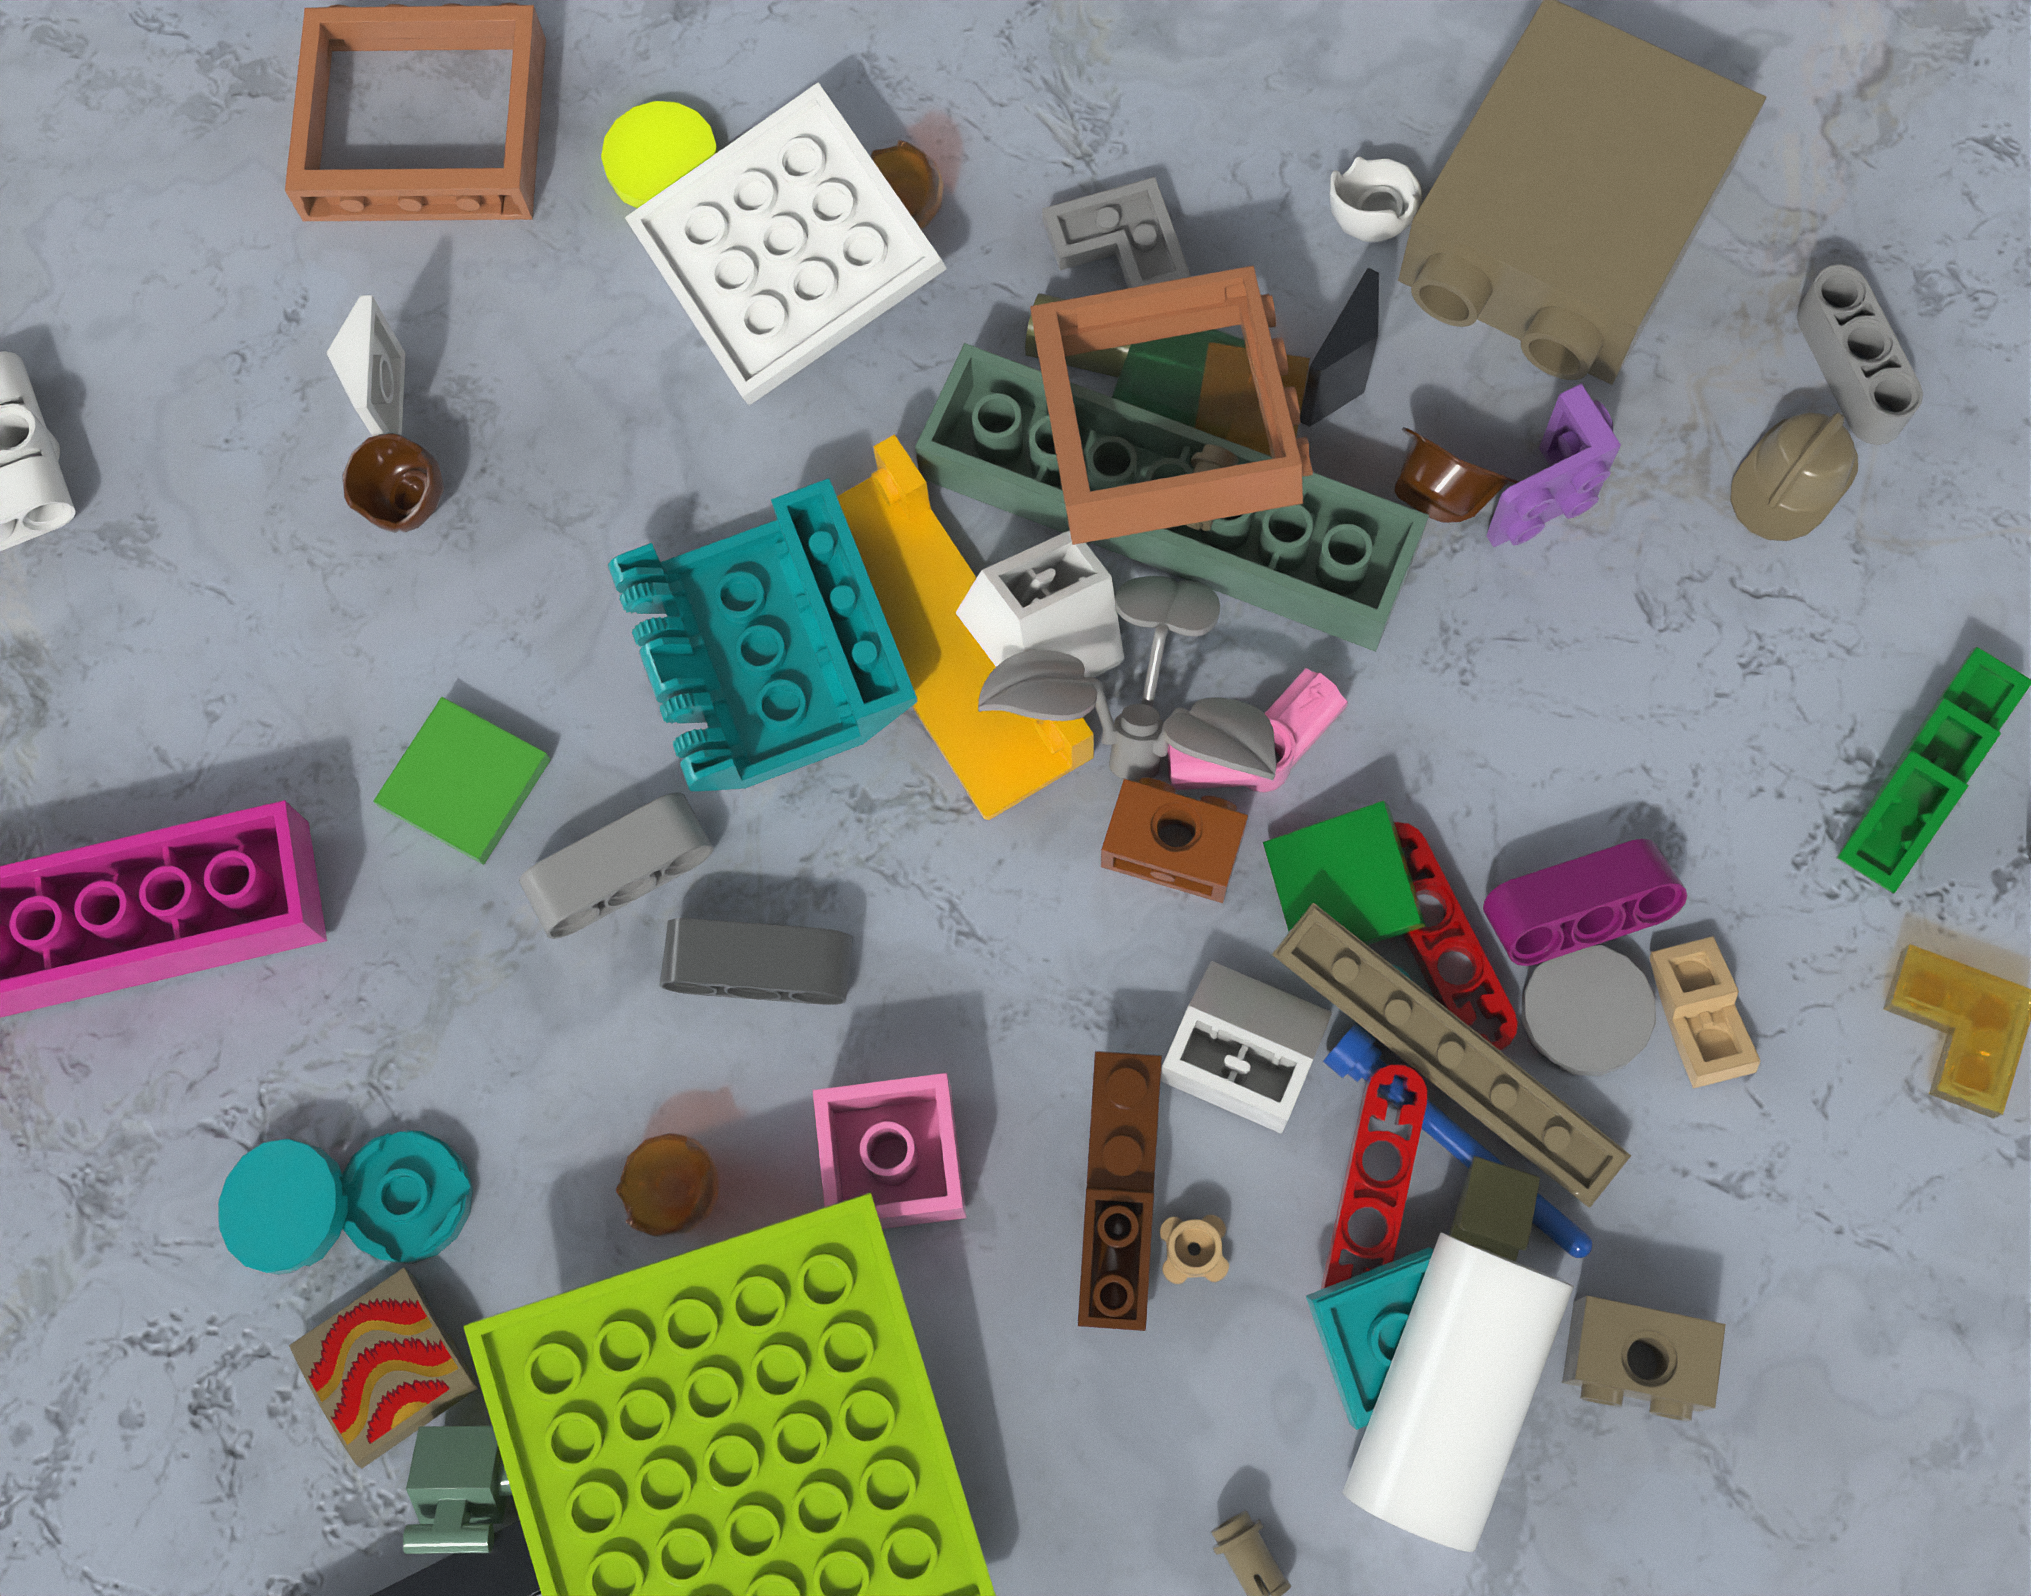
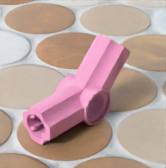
[1168,668,1348,792]

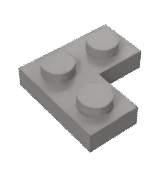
[1042,177,1191,288]

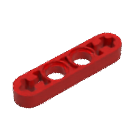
[1394,822,1518,1052]
[1321,1064,1427,1289]

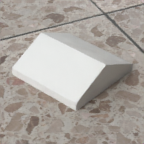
[326,295,406,436]

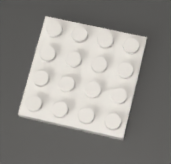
[625,82,947,406]

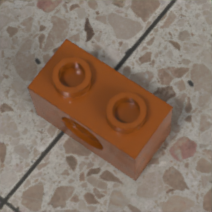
[1101,778,1248,903]

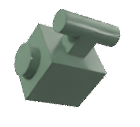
[403,1426,513,1554]

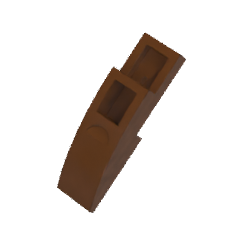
[1078,1051,1162,1331]

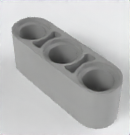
[1797,264,1923,445]
[519,792,713,939]

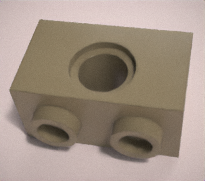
[1562,1295,1726,1421]

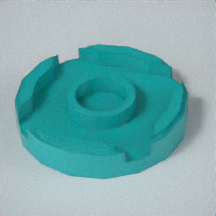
[340,1130,473,1264]
[218,1139,348,1275]

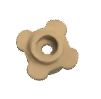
[1160,1215,1229,1284]

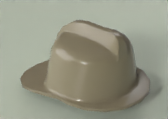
[1730,412,1858,541]

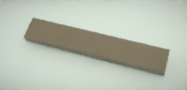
[1271,903,1632,1208]

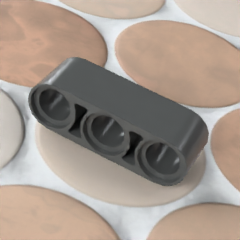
[659,918,853,1005]

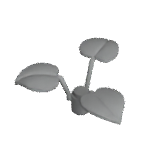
[978,576,1276,782]

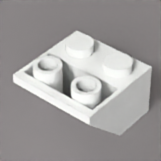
[956,530,1124,678]
[1160,961,1332,1134]

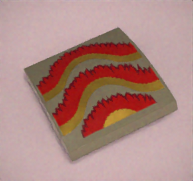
[289,1267,478,1469]

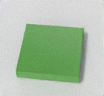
[373,696,551,865]

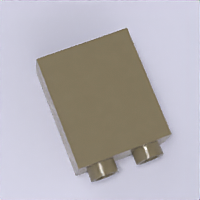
[1398,0,1767,385]

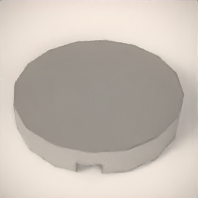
[1522,945,1656,1076]

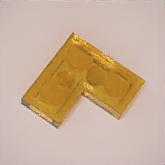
[1883,944,2031,1119]

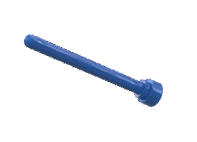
[1322,1023,1592,1258]

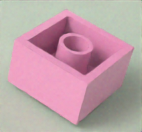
[813,1073,967,1229]

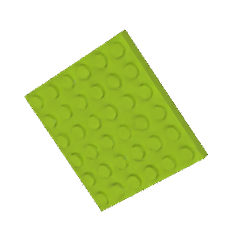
[463,1192,996,1596]

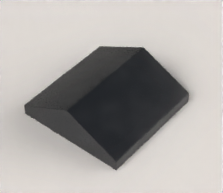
[1300,268,1379,427]

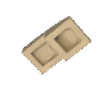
[1650,936,1761,1089]

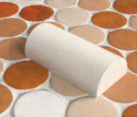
[1342,1232,1574,1552]

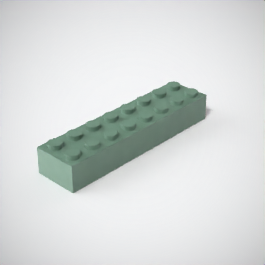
[915,343,1429,652]

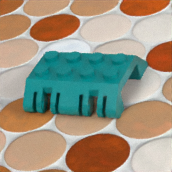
[608,478,918,792]

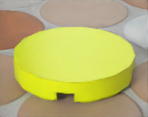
[601,101,718,209]

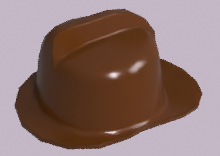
[1394,427,1519,523]

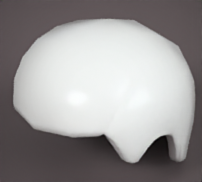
[1330,157,1422,242]

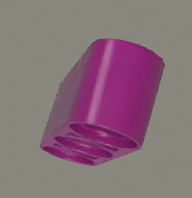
[1483,838,1688,966]

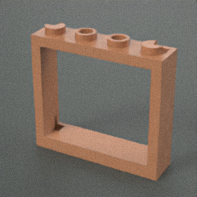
[285,3,546,221]
[1030,265,1313,545]

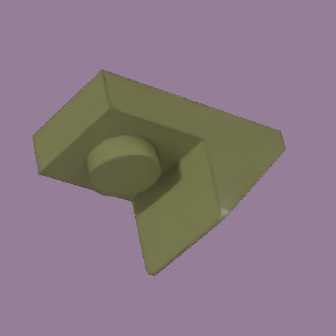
[1449,1155,1540,1262]

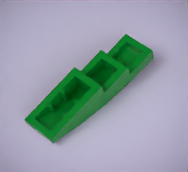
[1836,647,2031,894]

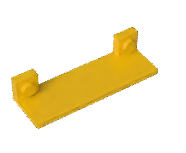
[837,434,1094,820]

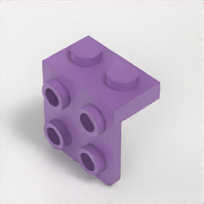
[1486,383,1621,547]

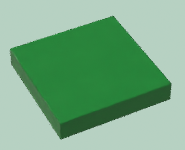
[1263,800,1426,945]

